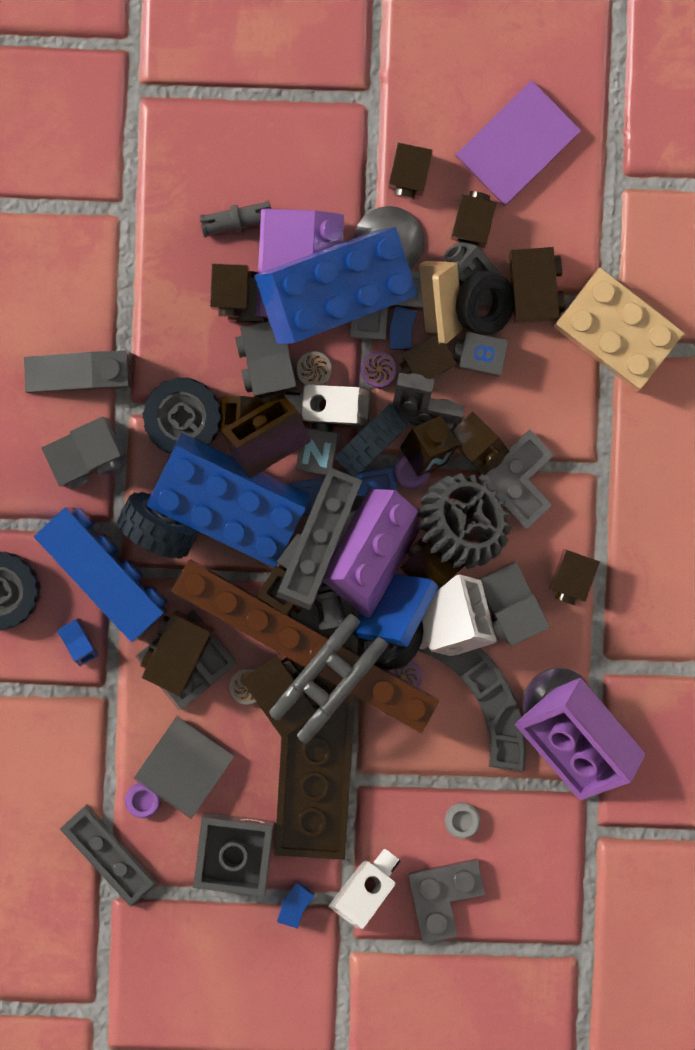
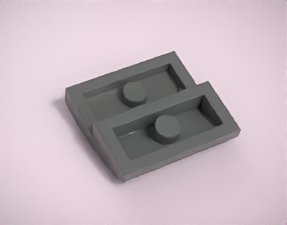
[135,609,238,711]
[133,716,235,819]

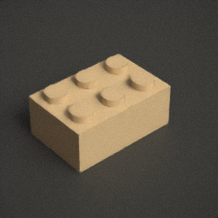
[553,267,684,391]

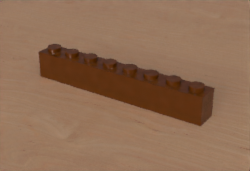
[171,559,439,734]

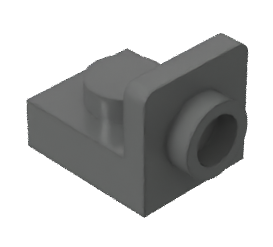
[441,241,501,300]

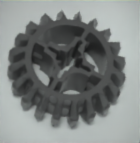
[417,473,512,569]

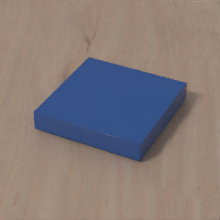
[352,574,439,647]

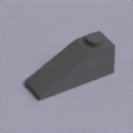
[24,350,132,392]

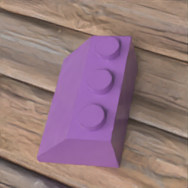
[256,209,344,318]
[322,489,420,618]
[515,678,646,800]

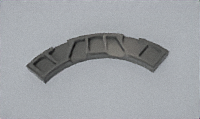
[418,620,526,772]

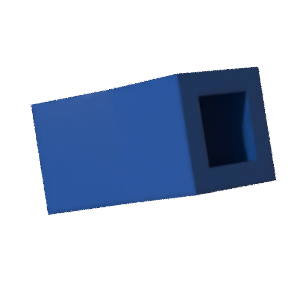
[389,306,417,350]
[57,618,99,666]
[277,881,315,929]

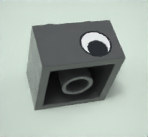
[193,812,274,897]

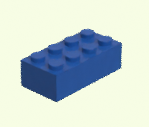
[254,227,418,344]
[146,432,309,568]
[33,507,168,643]

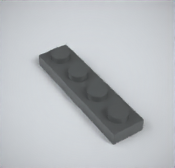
[276,467,362,610]

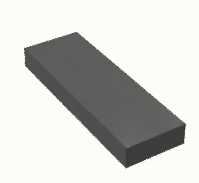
[60,804,158,907]

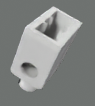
[285,385,370,426]
[420,574,497,656]
[328,849,401,929]

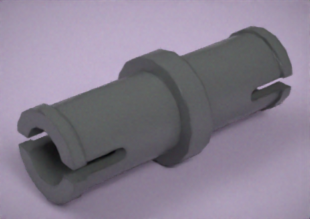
[200,200,271,238]

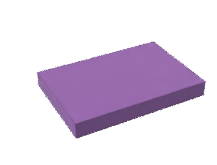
[455,80,581,206]

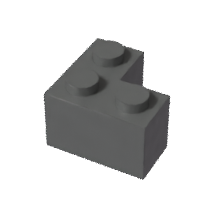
[235,321,298,398]
[41,416,127,490]
[478,561,550,646]

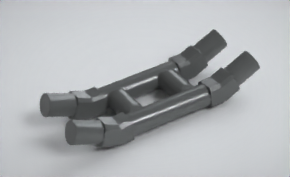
[269,614,388,744]

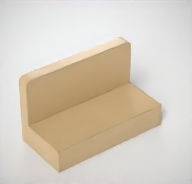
[419,261,463,343]

